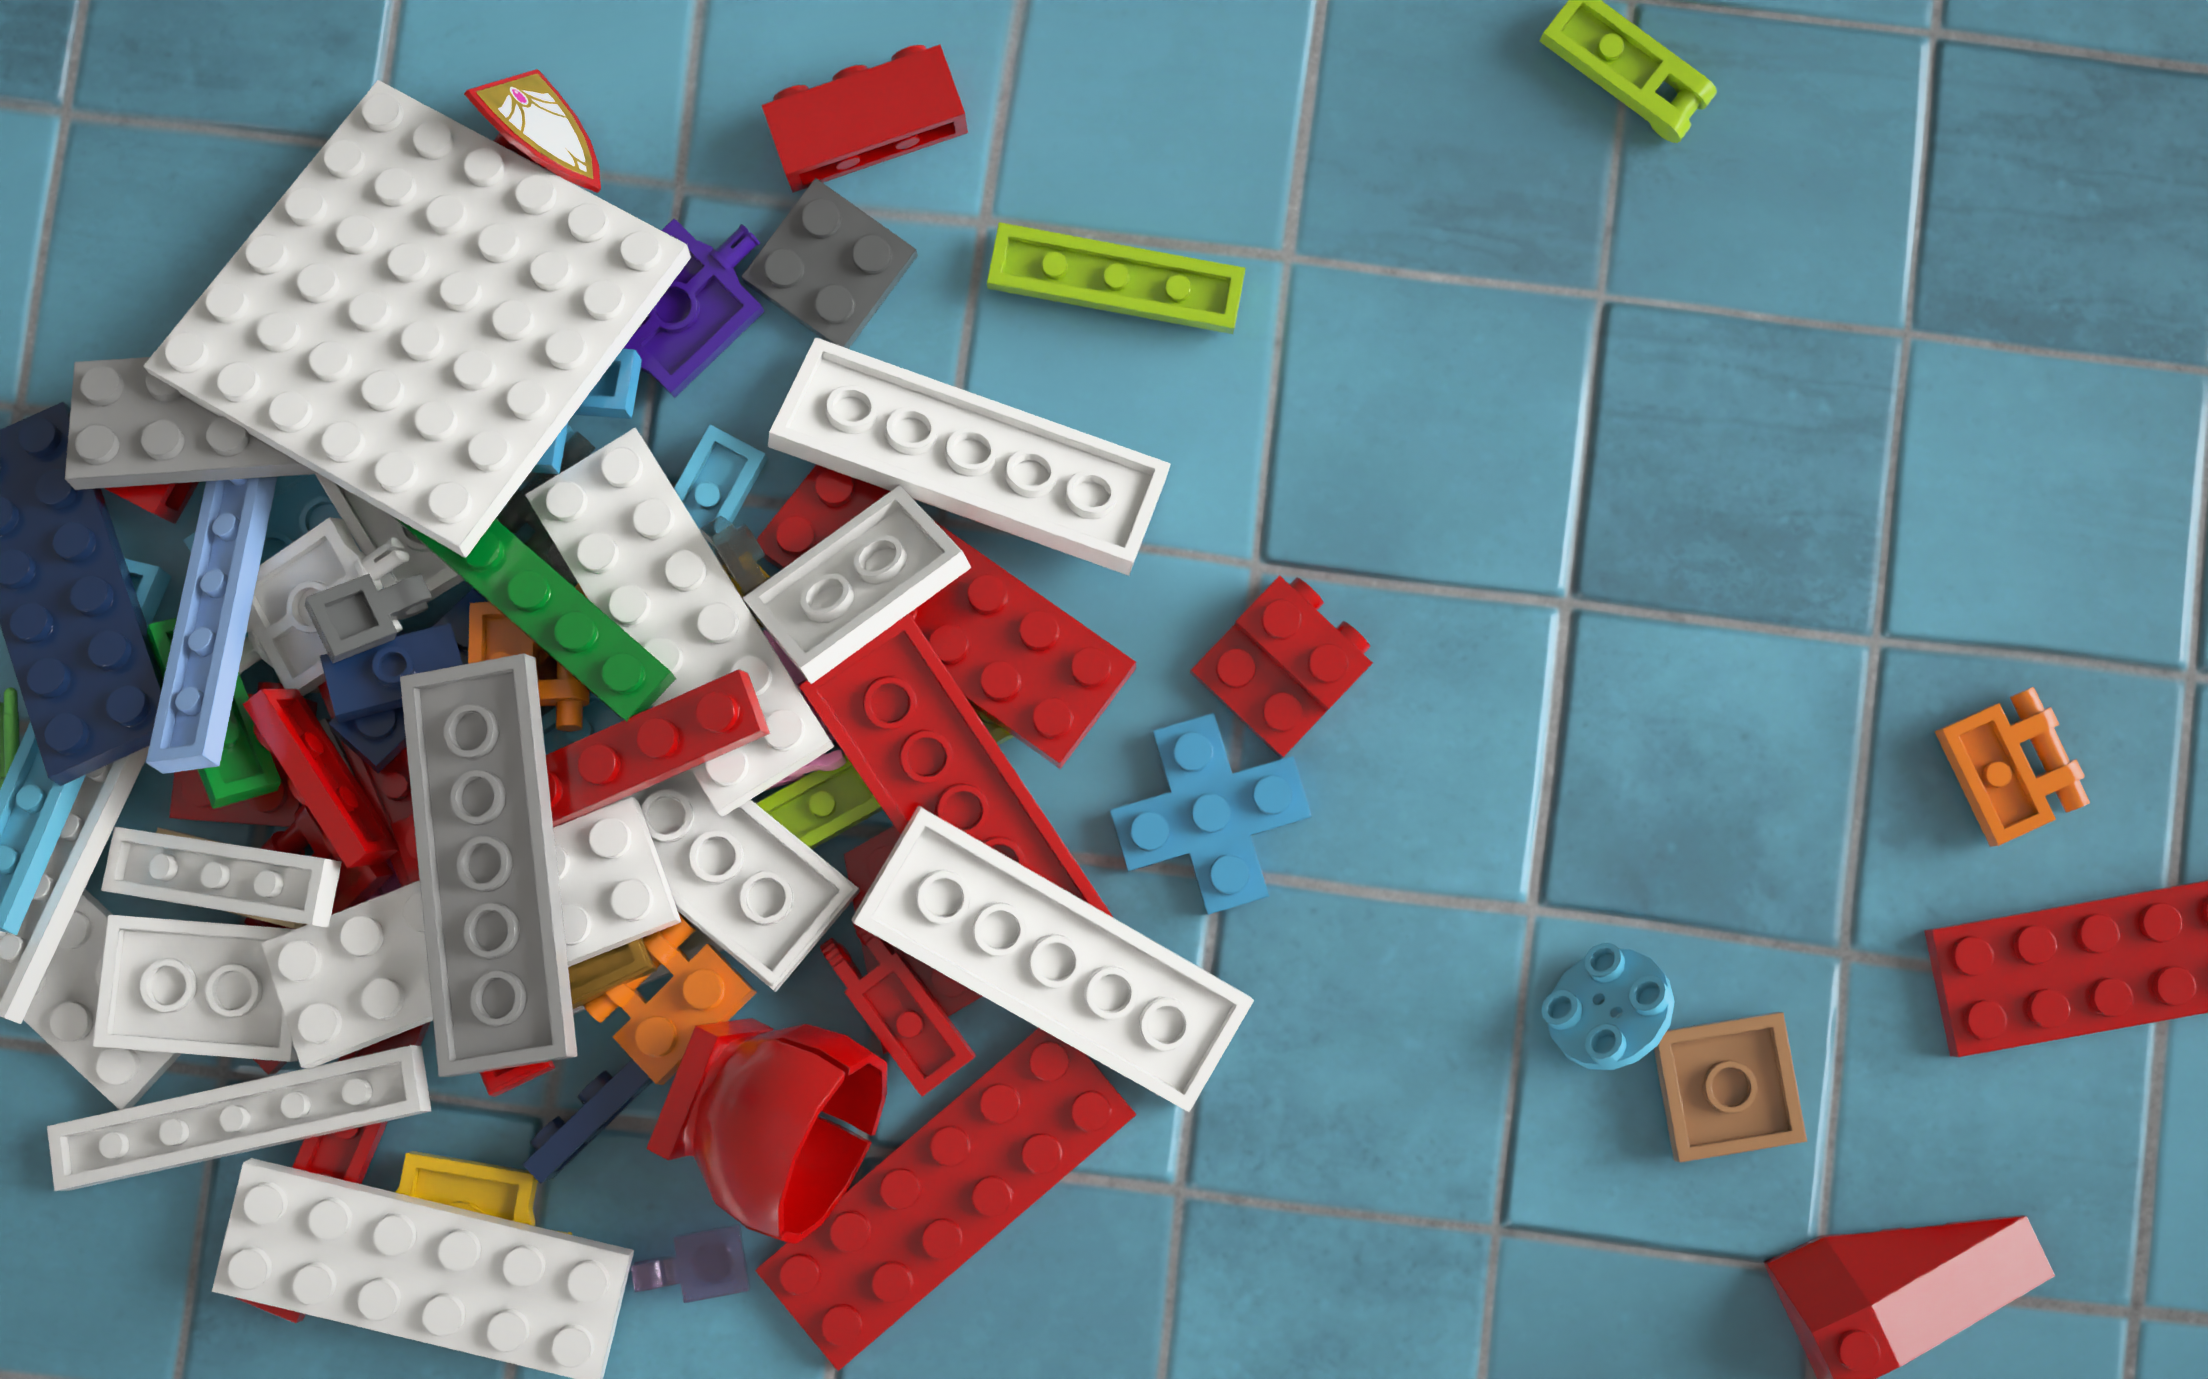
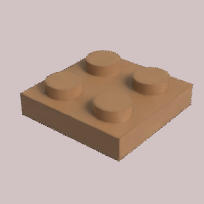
[1654,1012,1807,1162]

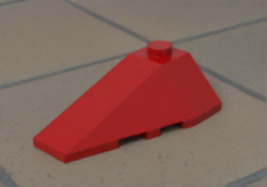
[1763,1215,2055,1379]

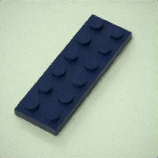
[0,402,163,786]

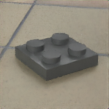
[741,178,918,349]

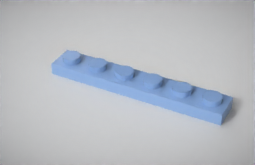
[146,477,277,774]

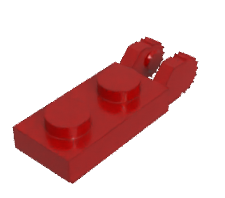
[820,923,977,1097]

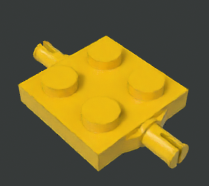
[395,1151,573,1235]

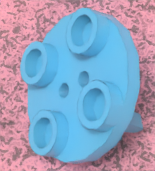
[1542,943,1675,1070]

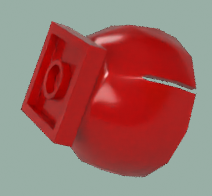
[646,1018,887,1244]

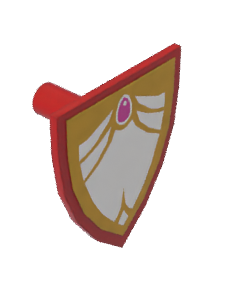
[464,69,601,193]

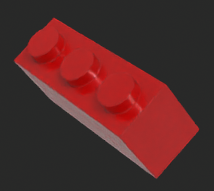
[761,44,968,193]

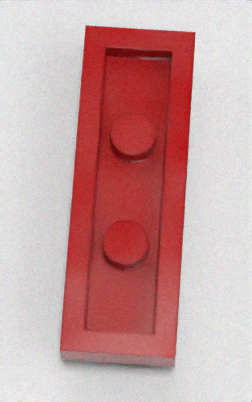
[243,689,399,868]

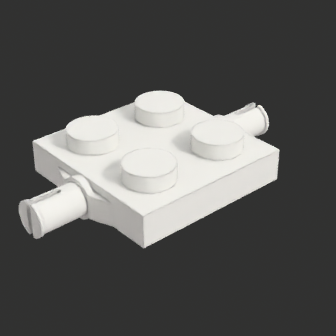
[238,517,410,696]

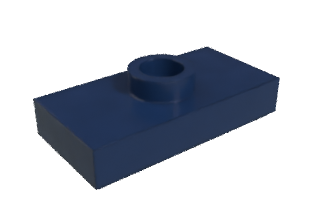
[320,623,463,723]

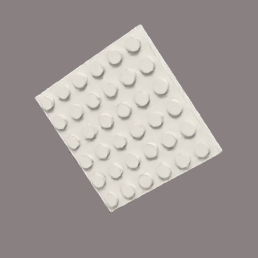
[144,80,691,558]

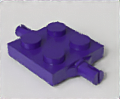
[623,218,765,398]

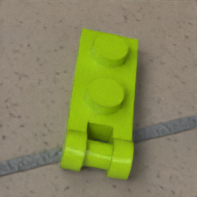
[1539,0,1717,143]

